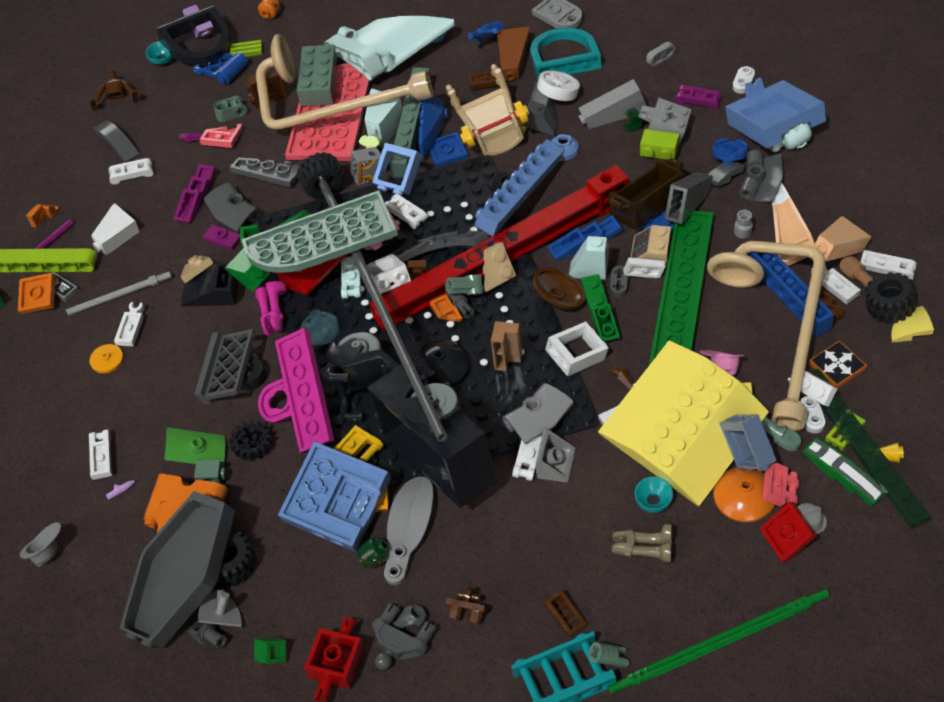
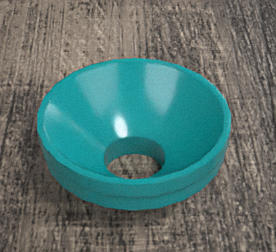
[146,41,173,65]
[634,477,673,513]

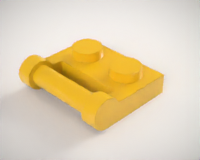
[334,425,384,462]

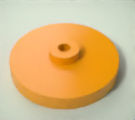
[89,344,124,373]

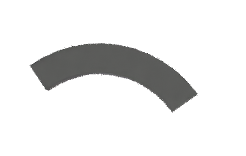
[389,231,488,262]

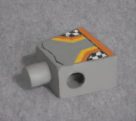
[351,147,390,186]

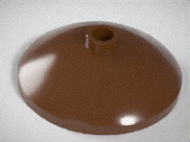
[533,268,586,309]

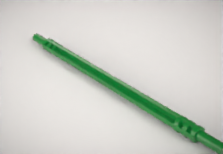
[607,589,830,694]

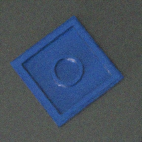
[429,132,469,168]

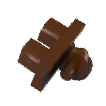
[446,587,488,625]

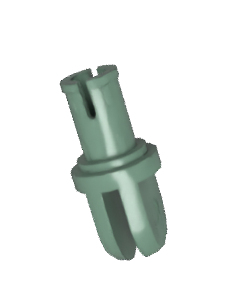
[762,417,802,452]

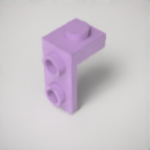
[183,5,213,39]

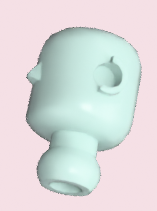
[769,123,812,152]

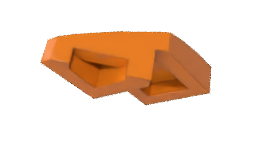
[430,294,463,322]

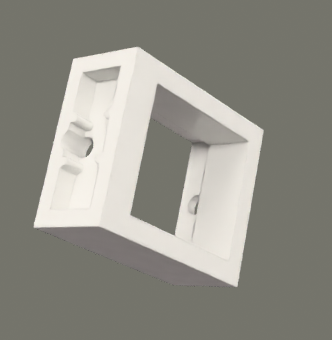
[367,254,411,294]
[545,322,608,376]

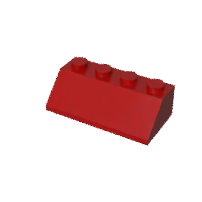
[275,253,349,295]

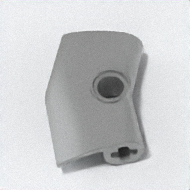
[503,383,573,444]

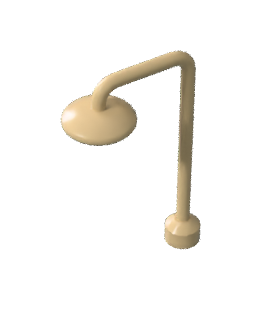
[256,34,434,130]
[707,241,825,431]

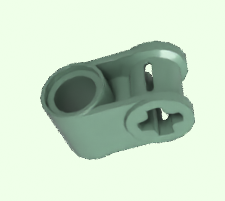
[213,96,247,122]

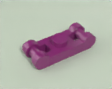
[675,85,722,110]

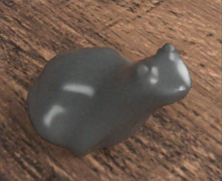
[392,605,427,630]

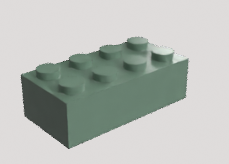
[297,44,337,106]

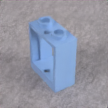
[372,143,422,196]

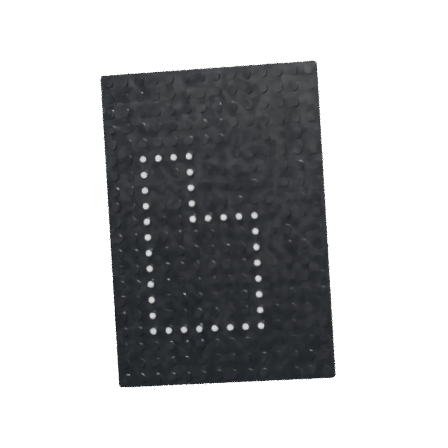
[257,155,599,487]

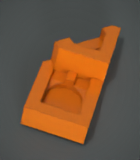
[26,204,61,228]

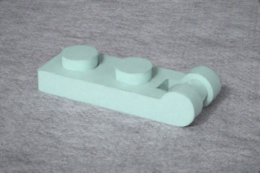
[341,256,361,299]

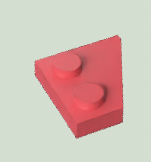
[200,124,243,148]

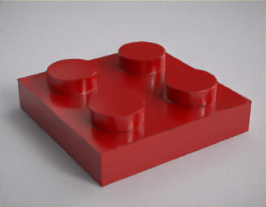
[760,501,817,563]

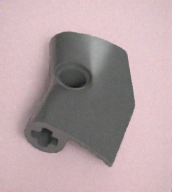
[738,150,783,202]
[204,182,261,233]

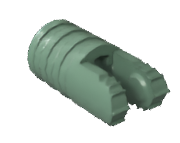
[589,642,629,668]

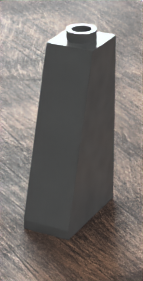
[665,172,713,224]

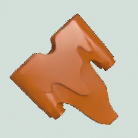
[144,474,229,533]

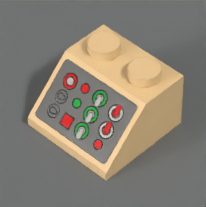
[630,225,671,268]

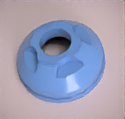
[551,134,579,161]

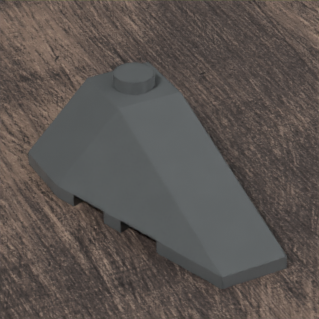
[521,81,557,136]

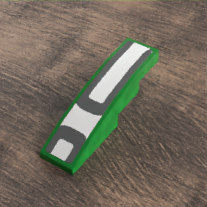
[802,438,886,506]

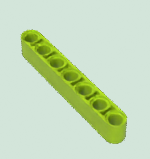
[0,248,98,272]

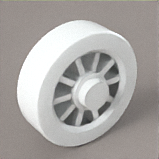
[537,71,580,101]

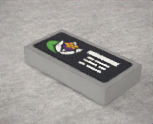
[52,271,79,302]

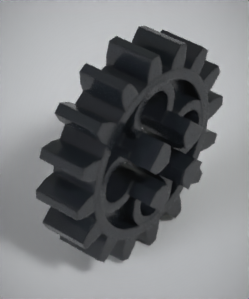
[229,420,273,461]

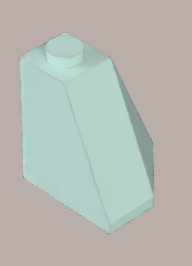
[569,236,609,280]

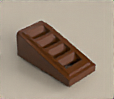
[543,589,588,637]

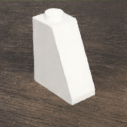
[91,204,140,255]

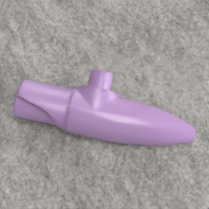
[106,480,135,500]

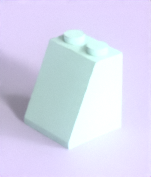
[365,89,402,148]

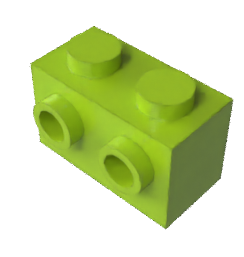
[640,129,679,160]

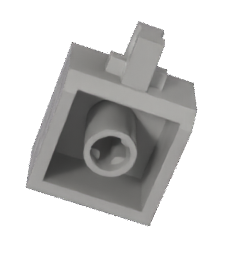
[638,98,691,144]

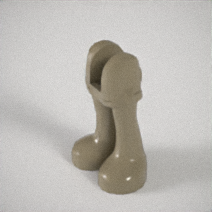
[611,524,672,563]

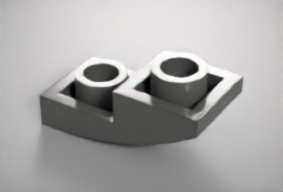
[708,161,744,186]

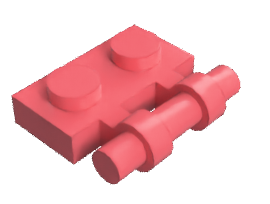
[762,462,799,507]

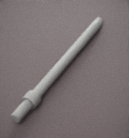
[66,271,172,316]

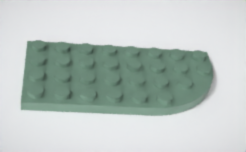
[241,191,398,273]

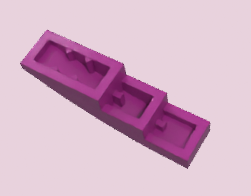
[173,164,217,223]

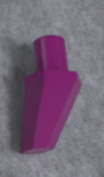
[179,133,203,143]

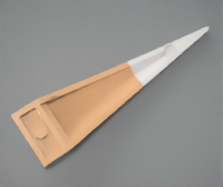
[772,182,815,266]

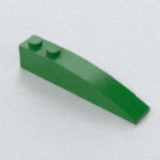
[225,210,311,293]

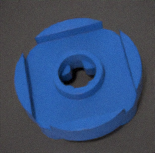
[712,138,747,164]

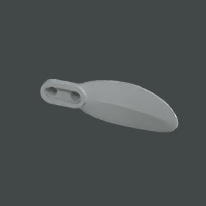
[384,477,433,585]

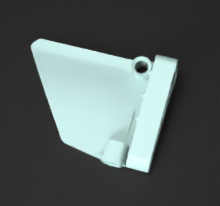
[324,16,455,81]

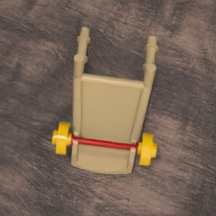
[446,64,529,156]

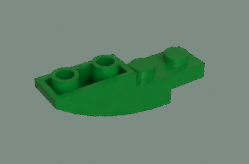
[581,274,620,342]

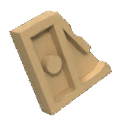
[482,242,516,292]
[181,255,213,283]

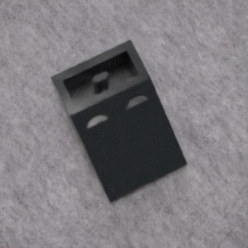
[181,262,238,306]

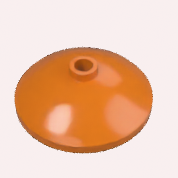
[713,467,775,522]

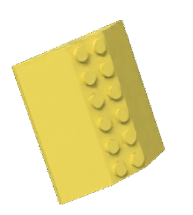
[598,341,769,506]

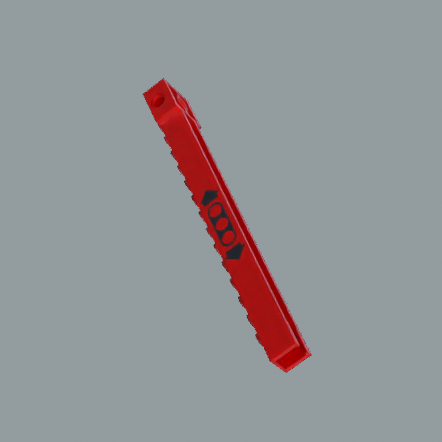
[369,165,629,331]

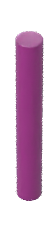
[34,219,74,249]

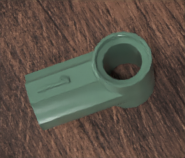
[445,275,483,296]

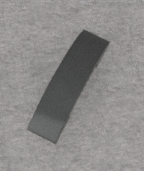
[93,120,140,163]

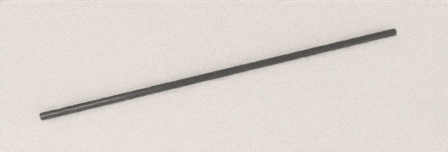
[317,175,447,442]

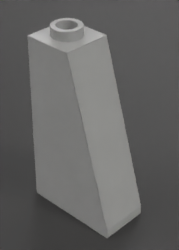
[579,79,646,129]

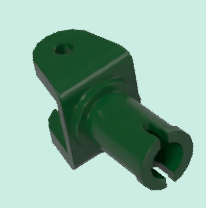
[624,108,646,132]

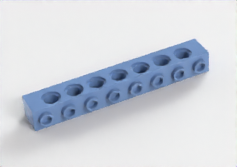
[475,139,564,237]

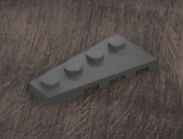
[230,157,303,188]

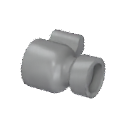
[734,210,753,239]

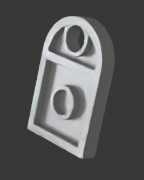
[532,0,582,28]

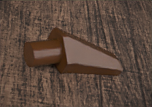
[610,367,634,390]

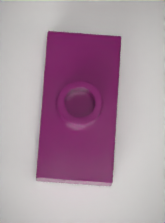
[203,224,240,251]

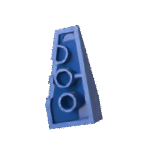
[419,94,448,158]

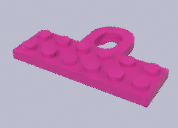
[258,328,334,453]

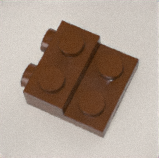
[244,71,287,109]

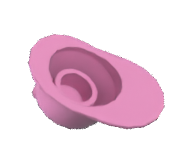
[700,350,744,375]

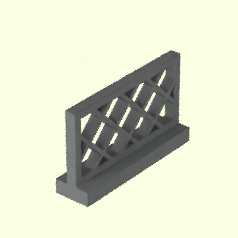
[194,329,256,405]

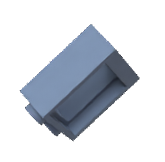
[719,414,777,471]

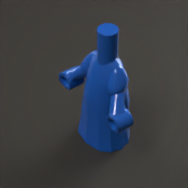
[468,20,504,45]

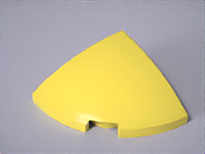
[891,306,934,342]

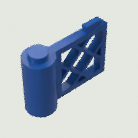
[193,52,249,85]

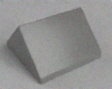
[536,428,576,482]

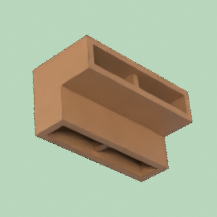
[491,321,523,371]

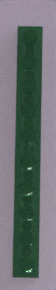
[810,368,930,529]

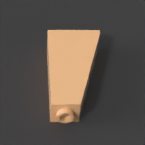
[814,216,871,261]

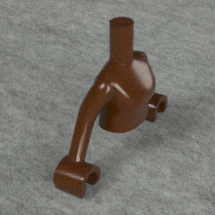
[89,70,142,110]

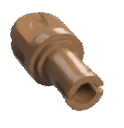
[840,256,873,287]

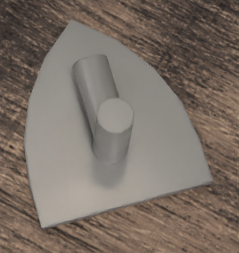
[198,589,242,627]

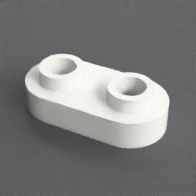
[733,66,755,94]
[800,396,825,433]

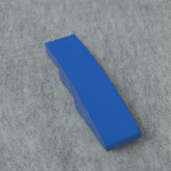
[547,215,623,261]

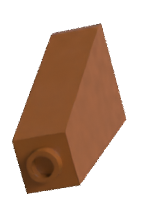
[497,26,530,81]

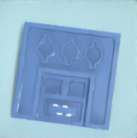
[725,78,826,148]
[278,442,391,552]

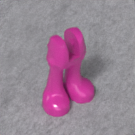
[255,281,287,336]

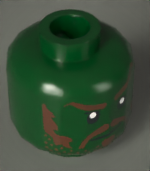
[358,537,389,569]

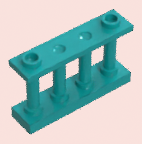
[511,631,616,702]

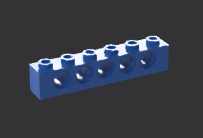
[747,252,834,337]

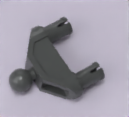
[372,603,436,670]

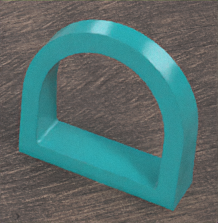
[530,28,602,80]

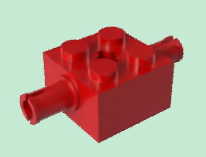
[304,617,365,702]

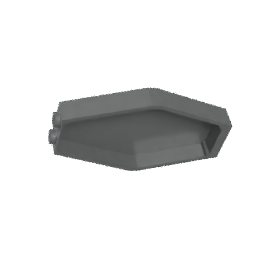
[120,491,235,649]

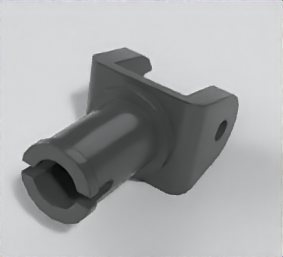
[187,623,227,648]

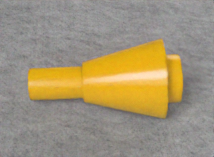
[864,443,904,463]

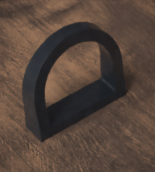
[156,5,231,64]

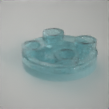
[301,310,339,345]

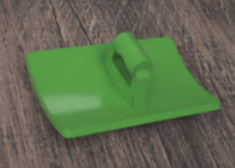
[164,427,225,467]

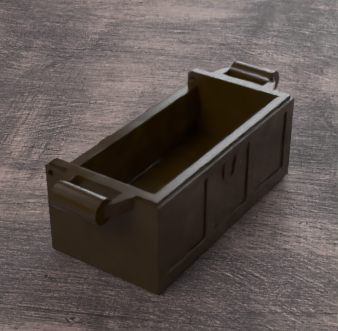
[608,158,685,229]

